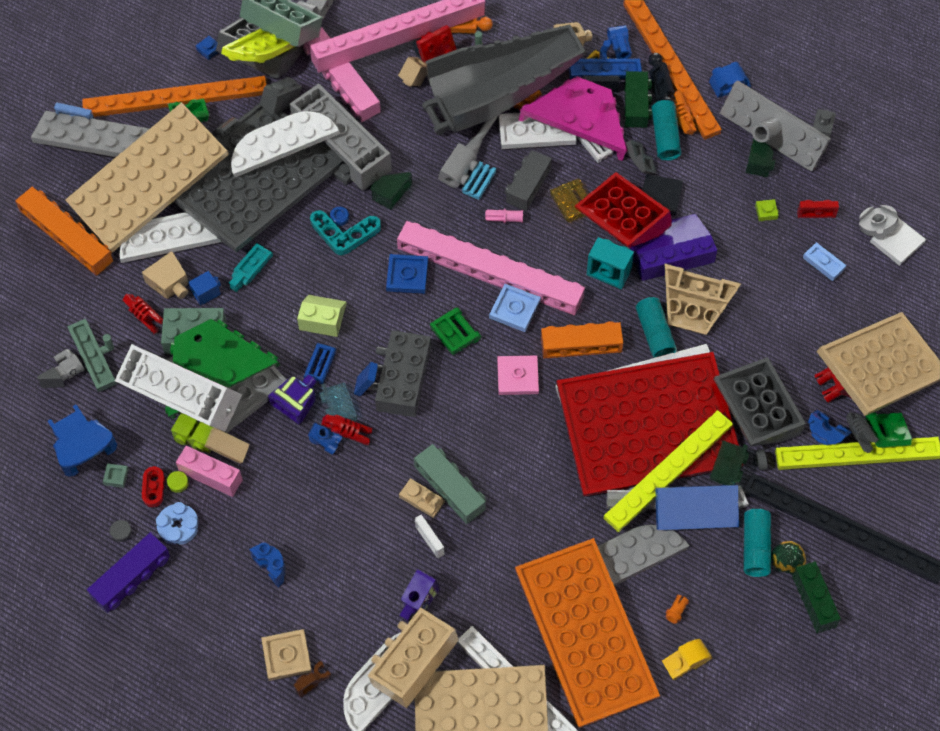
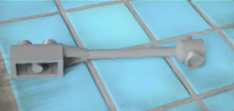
[438,115,498,188]

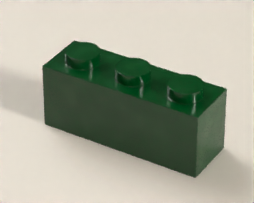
[625,71,652,128]
[792,561,841,634]

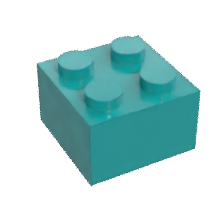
[586,237,634,289]

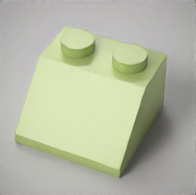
[297,295,347,337]

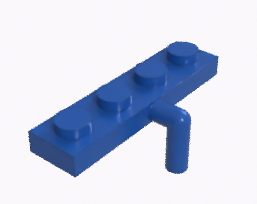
[569,40,642,79]

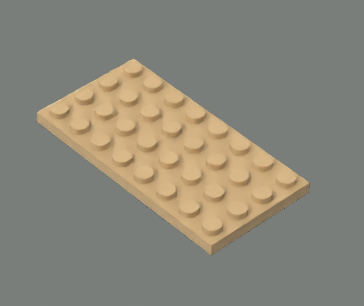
[65,102,229,253]

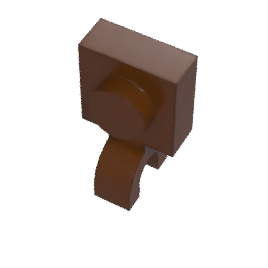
[294,661,331,698]

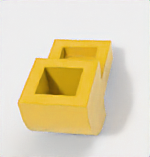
[662,639,712,680]

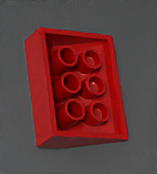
[575,172,672,248]

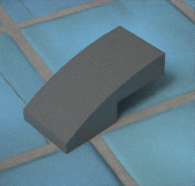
[212,118,238,139]
[625,140,657,175]

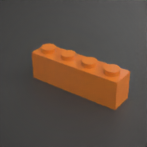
[541,321,623,359]

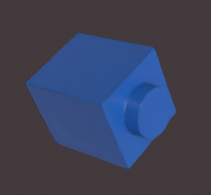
[188,271,221,306]

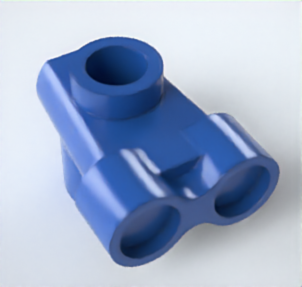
[308,423,343,455]

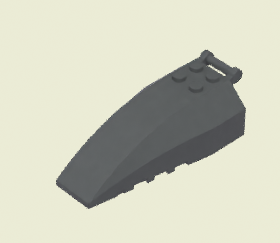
[422,24,586,135]

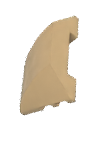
[665,264,741,335]

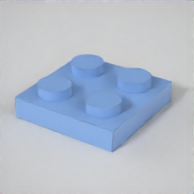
[489,284,541,332]

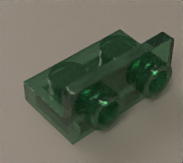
[709,441,749,485]

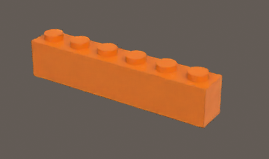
[15,186,113,276]

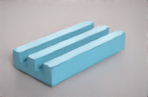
[462,161,496,200]

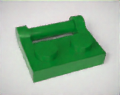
[430,307,482,355]
[866,412,912,448]

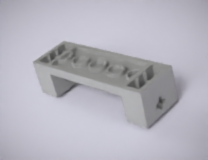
[290,84,392,191]

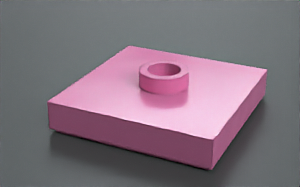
[497,356,539,395]

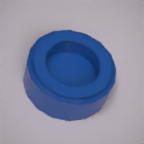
[330,206,349,226]

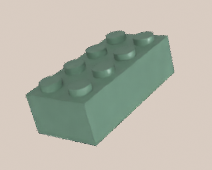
[240,0,323,47]

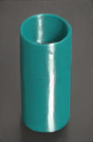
[652,100,682,160]
[635,297,677,358]
[744,509,771,577]

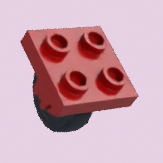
[413,25,457,63]

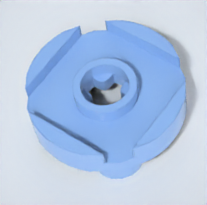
[156,502,199,545]

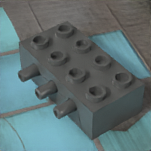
[368,330,431,418]

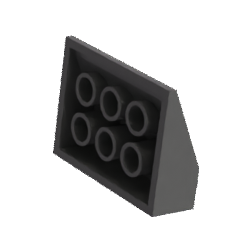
[216,18,304,78]
[714,357,806,447]

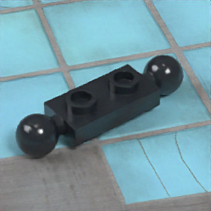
[648,53,675,103]

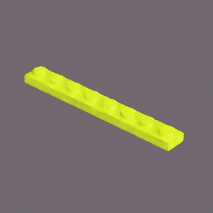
[603,410,733,533]
[775,437,940,470]

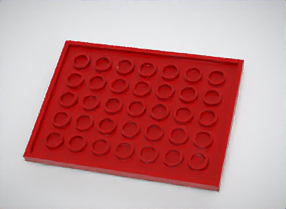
[556,352,744,497]

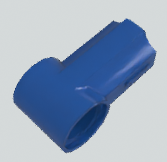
[607,25,632,59]

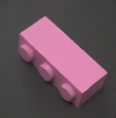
[176,446,243,497]

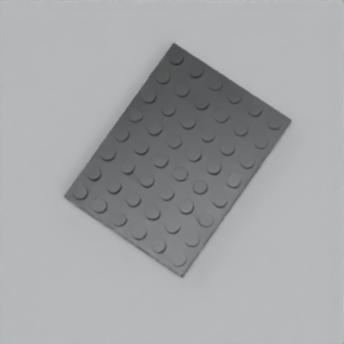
[173,103,345,253]

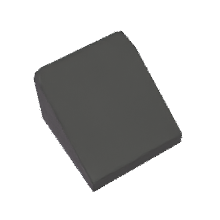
[37,367,65,388]

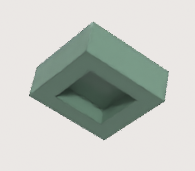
[103,463,129,488]

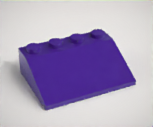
[629,214,717,281]

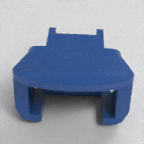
[48,405,117,477]

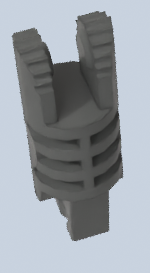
[846,412,878,453]

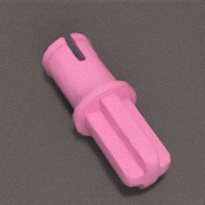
[485,208,523,224]

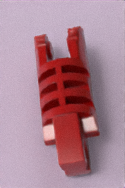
[122,294,163,334]
[321,414,372,445]

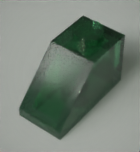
[746,138,776,178]
[371,172,412,210]

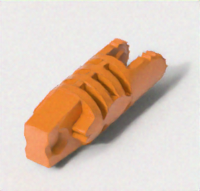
[673,90,696,135]

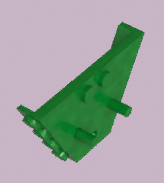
[165,319,280,420]

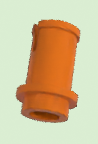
[665,595,689,624]

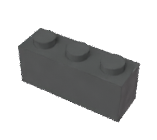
[505,150,552,211]

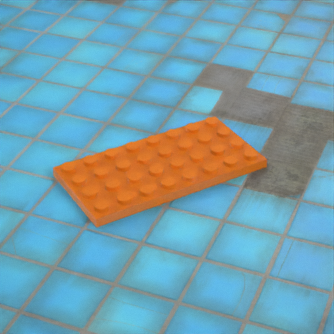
[515,538,660,729]

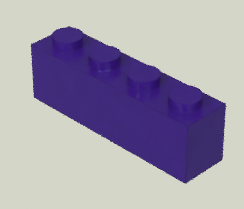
[86,532,170,613]

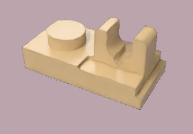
[399,478,445,518]

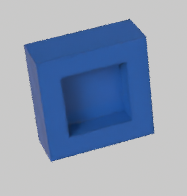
[196,36,219,60]

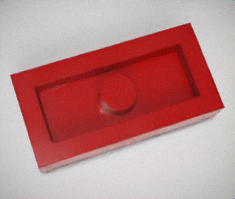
[797,200,839,218]

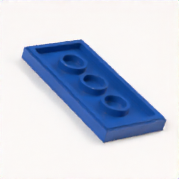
[656,485,739,530]

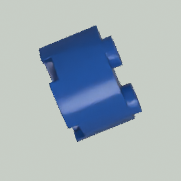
[709,62,751,98]
[808,410,852,445]
[249,543,286,588]

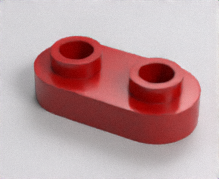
[142,466,165,507]

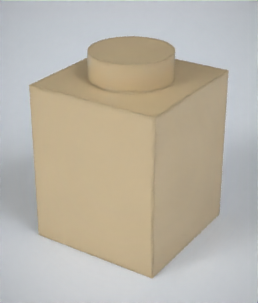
[398,57,427,87]

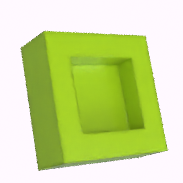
[755,199,779,221]

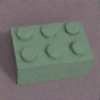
[161,308,226,354]

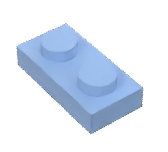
[803,242,846,281]

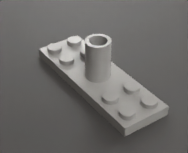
[720,81,831,172]

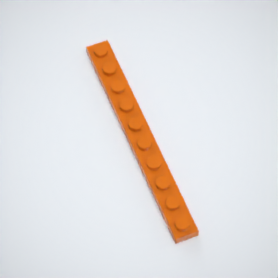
[624,0,722,140]
[82,76,266,117]

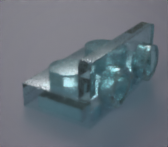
[319,382,358,421]

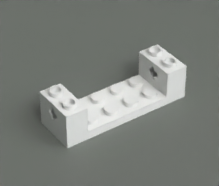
[115,344,242,432]

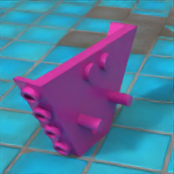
[519,77,628,161]

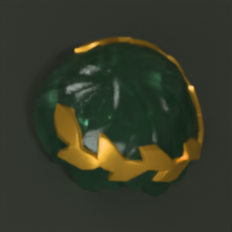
[771,541,806,575]

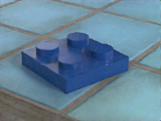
[386,254,428,294]

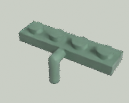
[67,319,116,392]

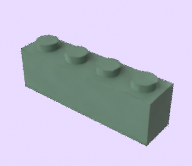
[414,444,486,525]

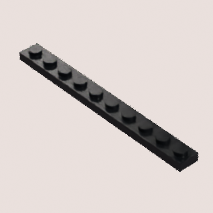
[744,473,940,585]

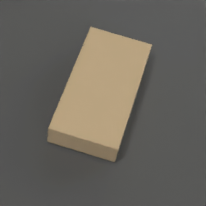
[204,427,250,464]

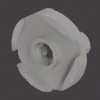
[859,205,899,239]

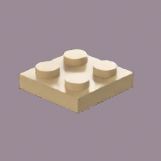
[262,629,312,681]

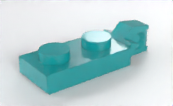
[229,243,273,292]

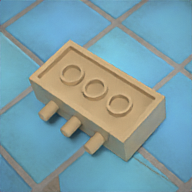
[368,608,459,708]

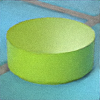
[167,471,189,493]

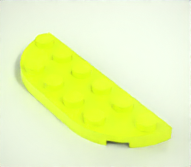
[221,28,295,63]

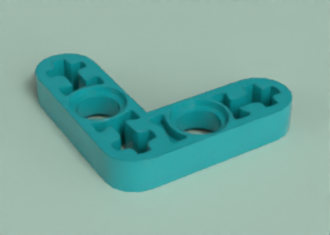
[310,210,381,255]

